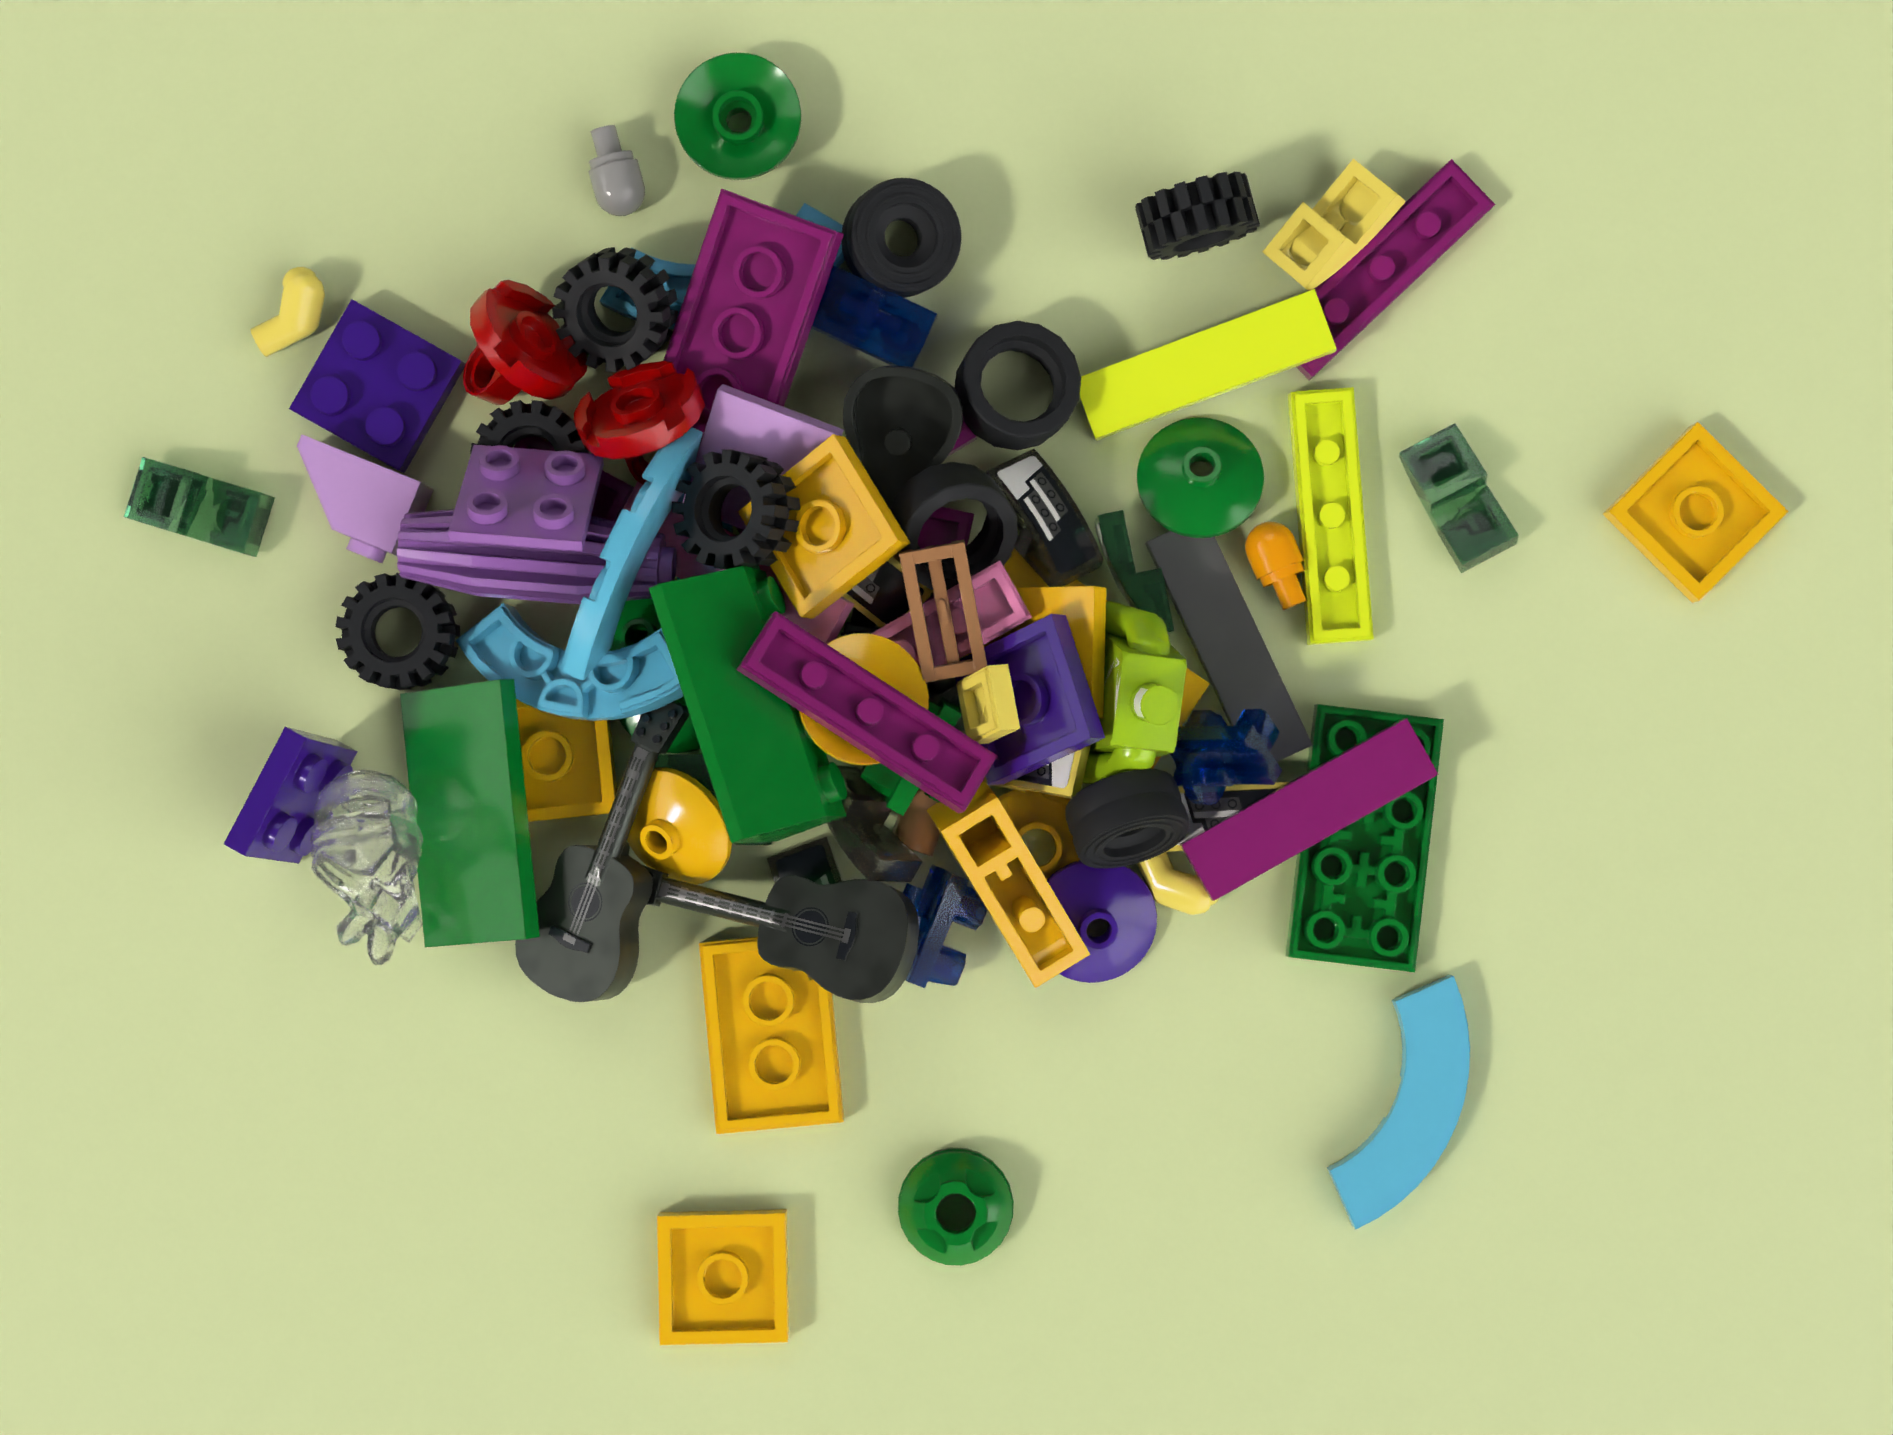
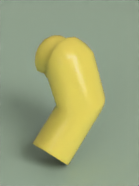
[250,267,325,357]
[1137,852,1219,915]

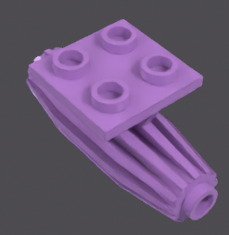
[397,445,677,604]

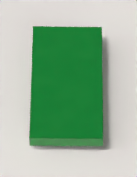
[400,679,540,948]
[1285,704,1444,972]

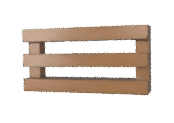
[899,539,987,683]

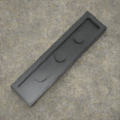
[1145,531,1312,772]

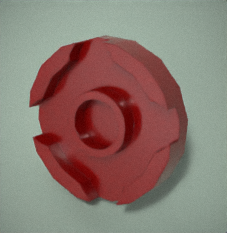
[463,280,587,405]
[574,361,705,485]

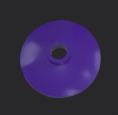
[1047,860,1157,983]

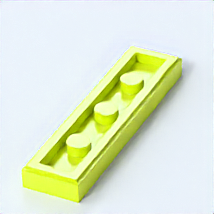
[1080,289,1336,441]
[1288,387,1374,645]

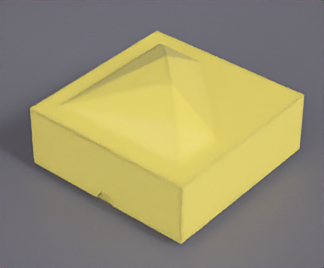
[956,664,1020,744]

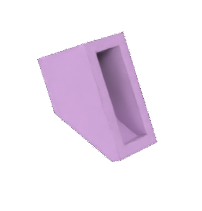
[297,435,434,564]

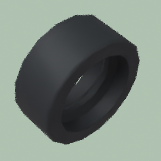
[954,321,1081,451]
[890,462,1018,590]

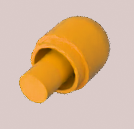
[1245,522,1307,610]

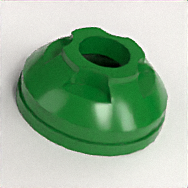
[898,1148,1014,1266]

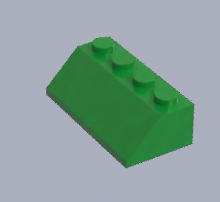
[649,566,847,843]

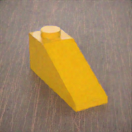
[927,780,1090,988]

